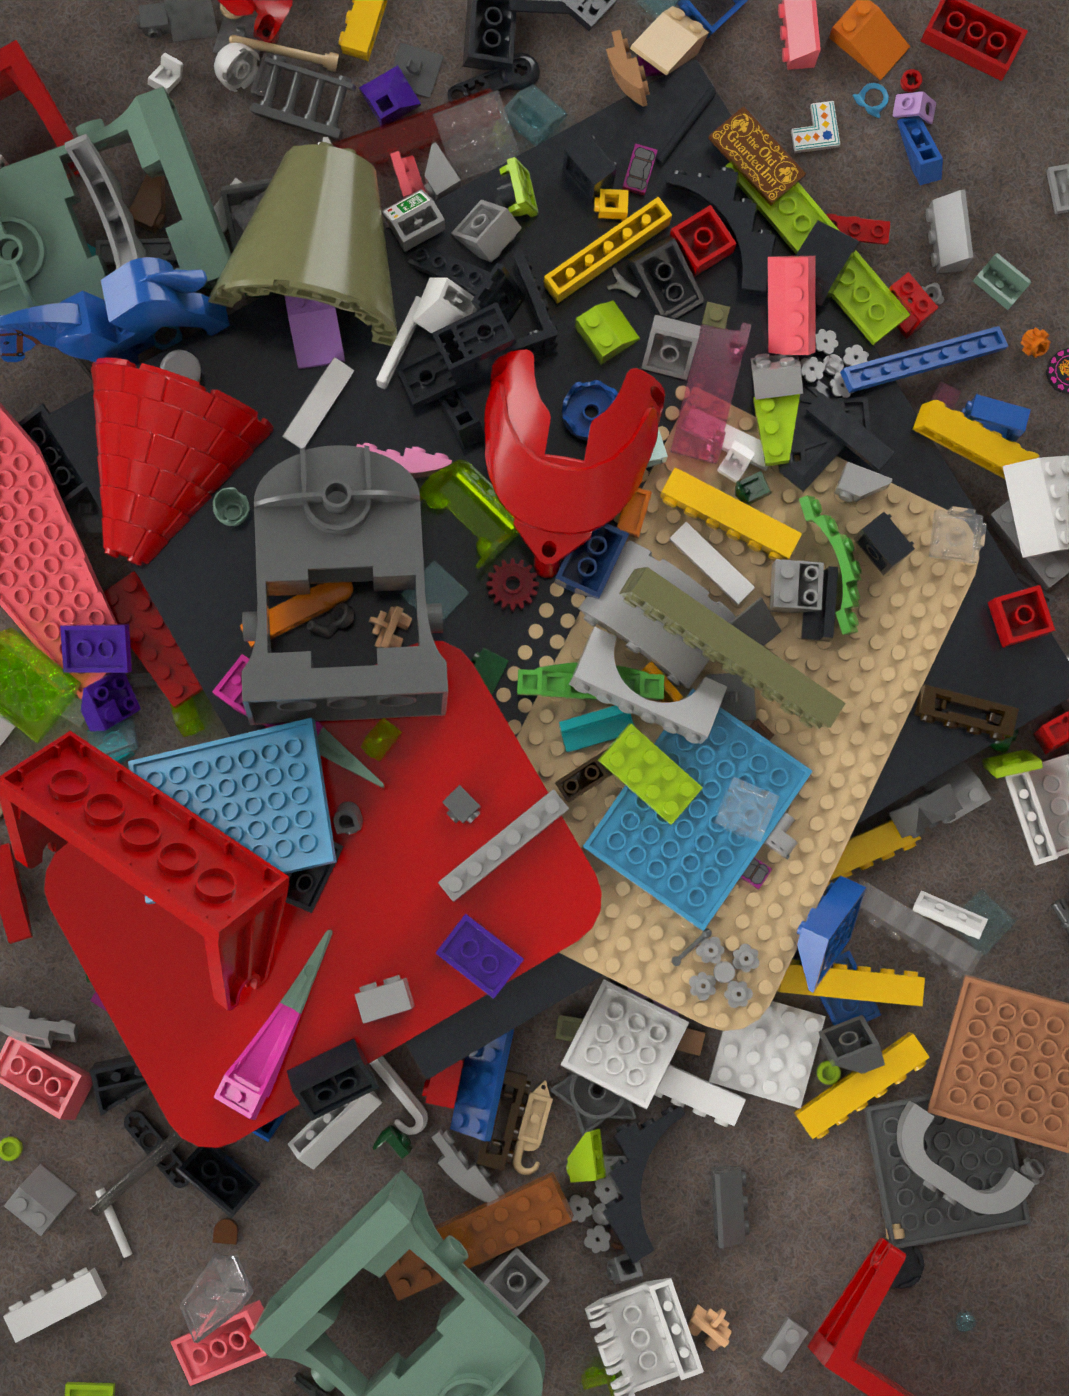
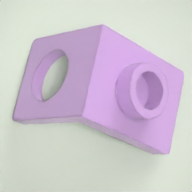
[892,92,936,124]

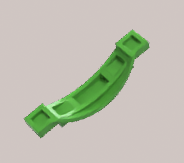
[799,495,862,635]
[517,663,664,700]

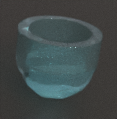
[955,1310,976,1332]

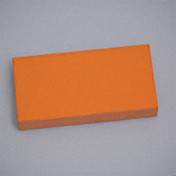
[617,488,652,538]

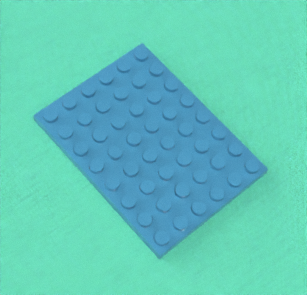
[583,688,813,931]
[128,718,337,904]

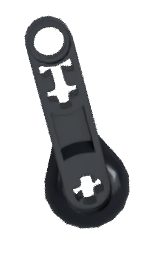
[447,52,540,108]

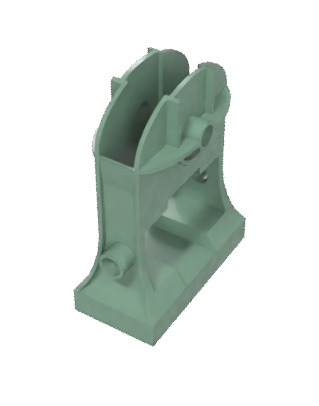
[0,87,231,315]
[249,1170,545,1396]

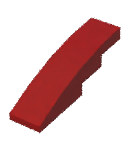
[0,843,33,944]

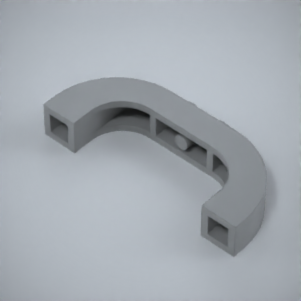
[897,1101,1035,1214]

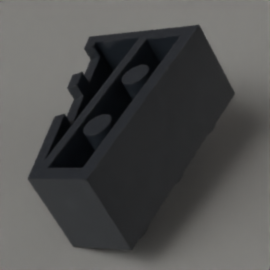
[89,1055,149,1116]

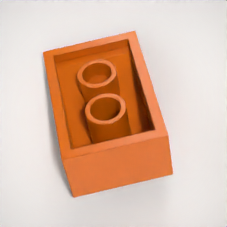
[829,0,910,81]

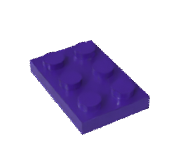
[60,624,132,673]
[436,914,524,999]

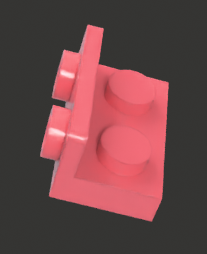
[390,151,426,199]

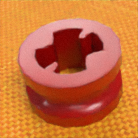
[900,69,922,93]

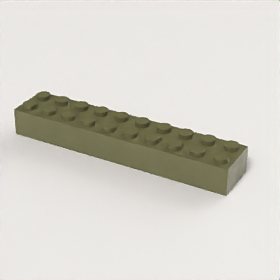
[619,567,846,729]

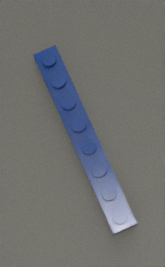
[840,326,1008,393]

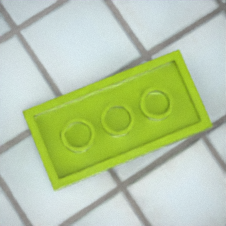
[598,723,703,825]

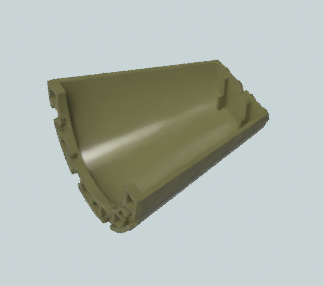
[208,142,397,346]

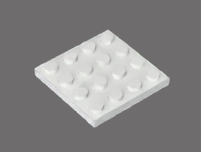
[561,980,689,1110]
[709,1001,826,1109]

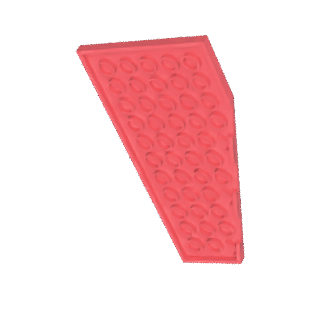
[0,403,117,699]

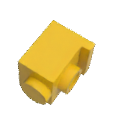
[594,189,628,221]

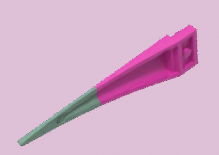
[212,654,384,787]
[214,930,332,1120]

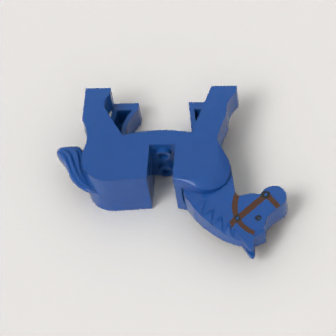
[0,257,230,366]

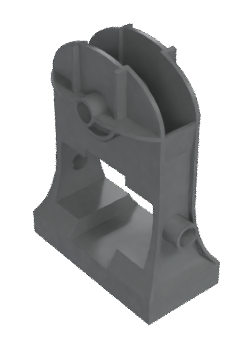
[242,445,448,725]

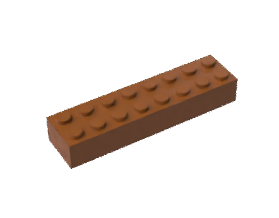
[385,1172,574,1301]

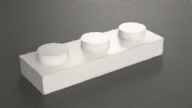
[912,890,988,939]

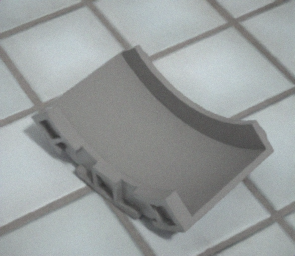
[578,540,736,689]

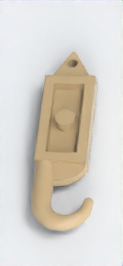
[512,1080,553,1175]

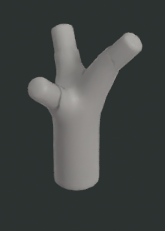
[607,268,641,298]

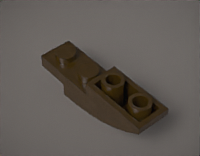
[555,749,614,803]

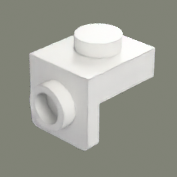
[148,53,183,94]
[717,440,755,483]

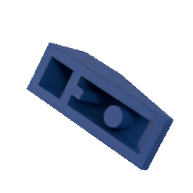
[897,116,943,185]

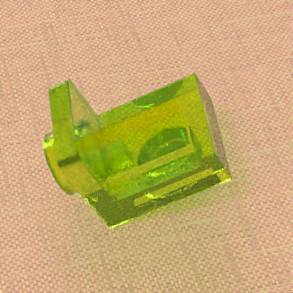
[170,697,205,737]
[361,718,402,761]
[581,1367,617,1396]

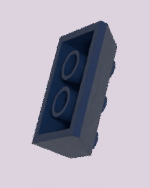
[555,524,629,599]

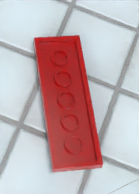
[104,571,203,709]

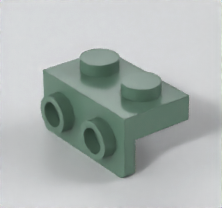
[973,253,1031,310]

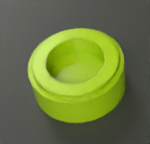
[816,1060,841,1085]
[0,1136,23,1161]

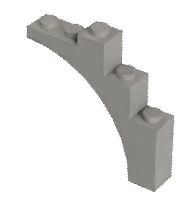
[65,134,147,269]

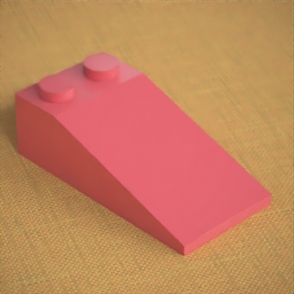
[0,1036,93,1120]
[171,1300,267,1386]

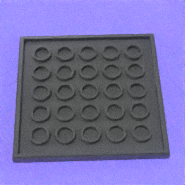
[863,1093,1031,1249]

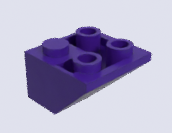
[359,65,421,128]
[81,673,141,731]

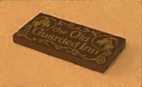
[708,106,806,206]

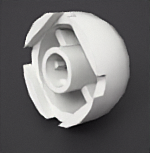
[214,42,260,92]

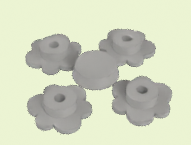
[800,329,869,398]
[689,937,760,1008]
[568,1176,619,1253]

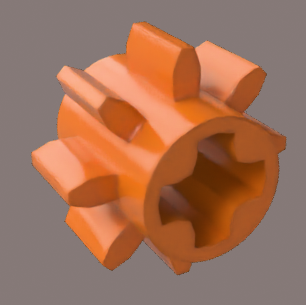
[1020,327,1051,358]

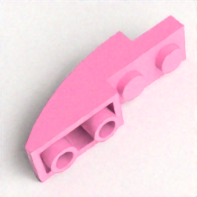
[357,443,452,478]

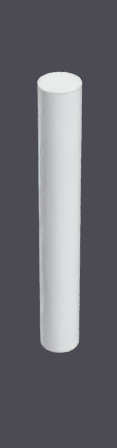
[96,1188,133,1258]

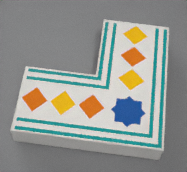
[791,101,840,153]

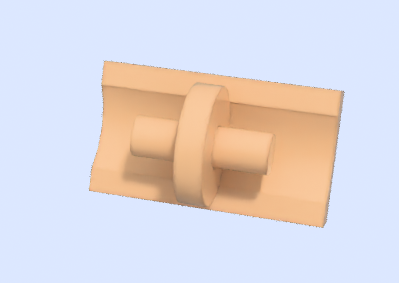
[369,606,412,648]
[688,1304,732,1351]

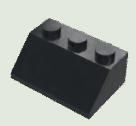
[462,0,517,70]
[285,841,344,913]
[287,1038,379,1121]
[177,1147,260,1218]

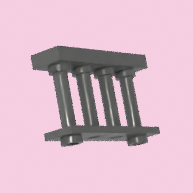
[251,55,356,141]

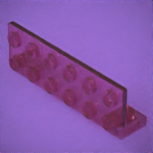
[670,322,751,464]

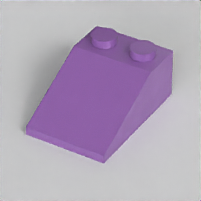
[284,295,345,370]

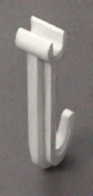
[369,1056,428,1135]

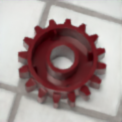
[486,558,539,612]

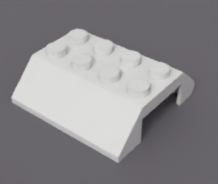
[1003,456,1069,558]
[1005,754,1069,865]
[585,1278,704,1396]

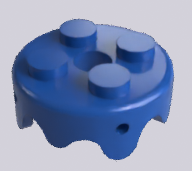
[562,380,618,441]

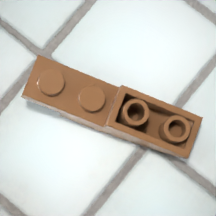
[606,30,650,106]

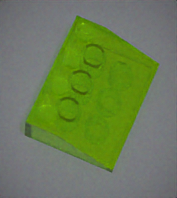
[0,627,81,743]

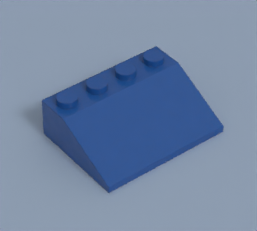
[797,875,866,993]

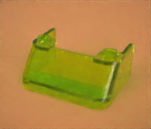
[419,459,519,569]

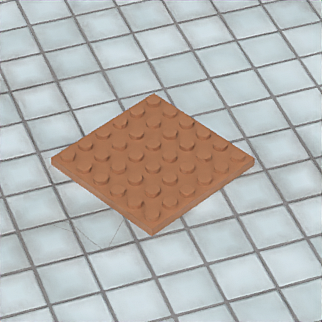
[927,975,1069,1153]

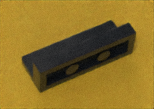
[801,566,838,642]

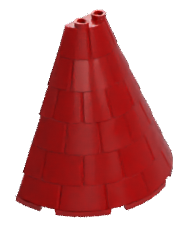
[91,358,274,566]

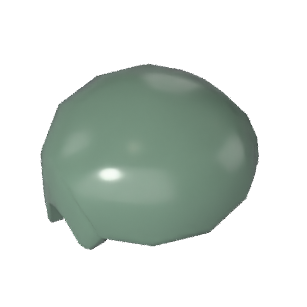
[213,487,250,526]

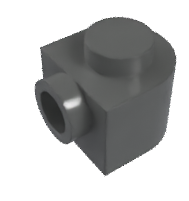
[333,801,363,834]

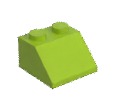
[575,300,640,365]

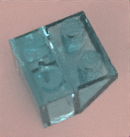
[503,84,568,146]

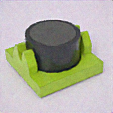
[496,157,539,217]

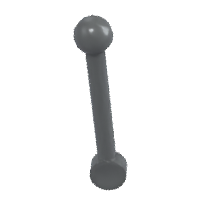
[671,928,712,966]

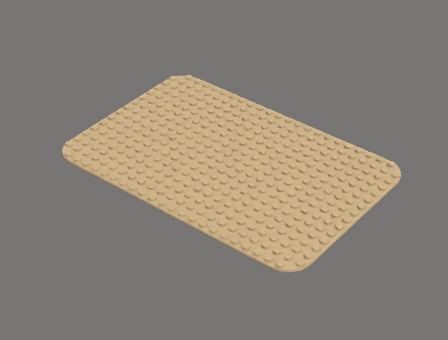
[496,386,979,1031]

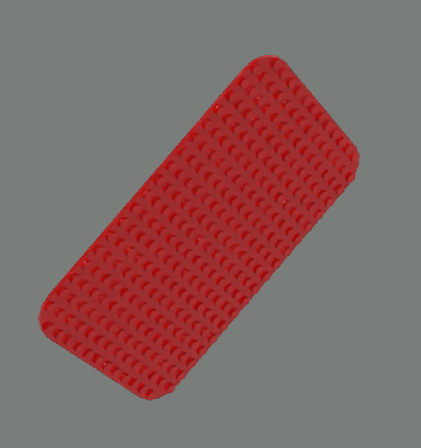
[44,641,602,1148]

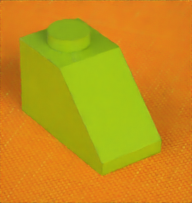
[566,1129,606,1182]

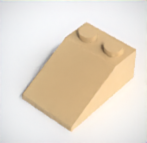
[630,6,709,75]

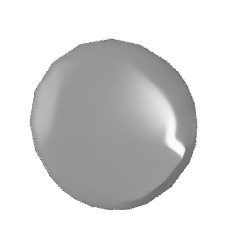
[160,350,201,382]

